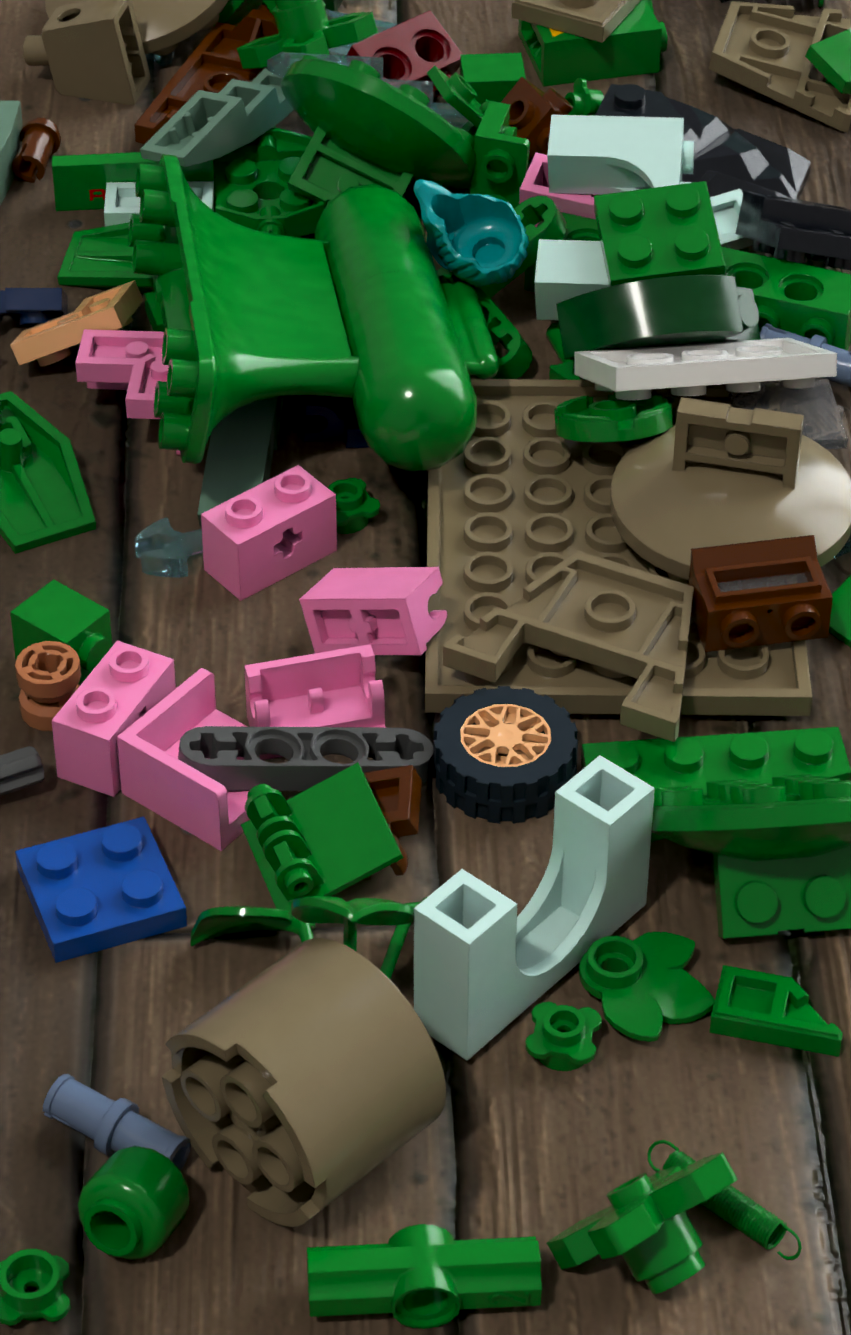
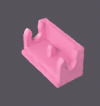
[299,567,447,655]
[244,644,386,760]

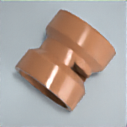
[15,641,81,731]

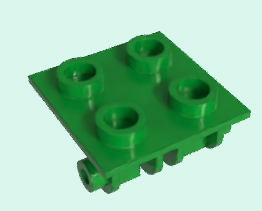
[241,762,404,915]

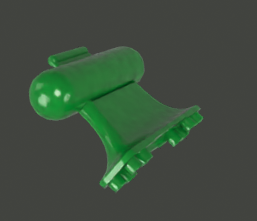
[128,154,499,472]

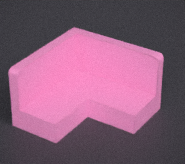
[75,329,181,455]
[117,668,250,851]

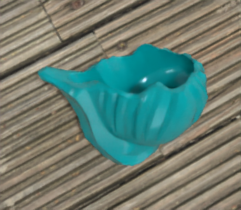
[414,179,529,287]

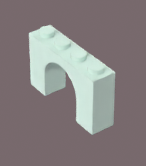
[534,115,694,320]
[414,755,655,1061]

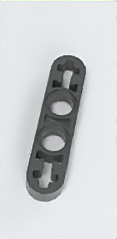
[178,726,434,791]

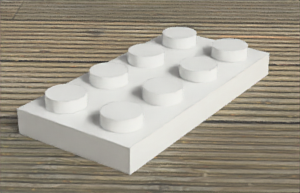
[574,338,837,400]

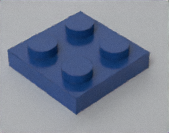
[15,816,187,963]

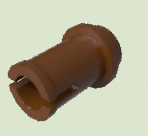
[12,118,61,183]

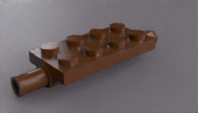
[134,3,289,162]

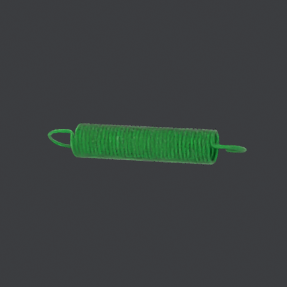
[647,1140,802,1260]

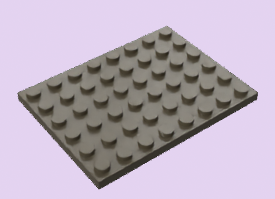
[425,379,812,716]

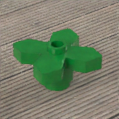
[237,0,378,69]
[546,1152,738,1294]

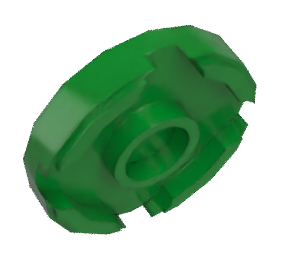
[554,392,673,443]

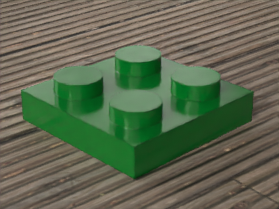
[594,181,725,287]

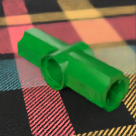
[307,1224,542,1329]

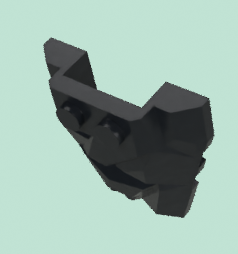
[595,84,811,200]

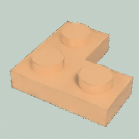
[10,280,144,367]

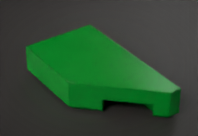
[709,965,843,1057]

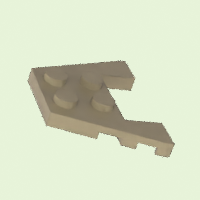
[709,1,851,133]
[443,550,694,742]

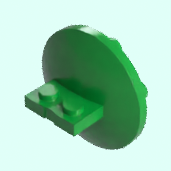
[281,55,476,207]
[652,774,851,939]

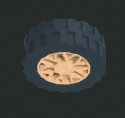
[433,686,578,824]

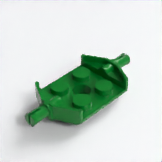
[214,125,324,237]

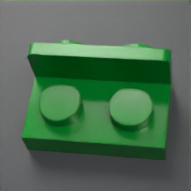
[470,101,530,209]

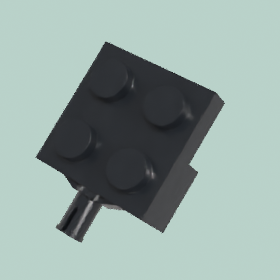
[735,191,851,271]

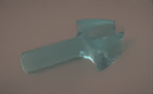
[134,517,203,578]

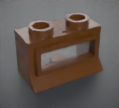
[688,535,833,652]

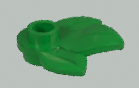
[579,932,715,1042]

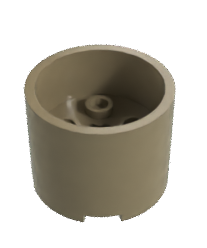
[162,938,446,1227]

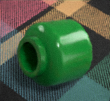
[78,1146,190,1260]

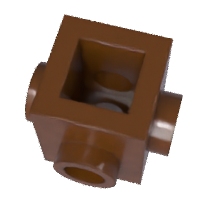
[500,77,574,162]

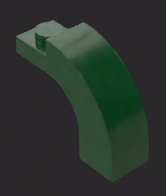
[556,275,761,361]

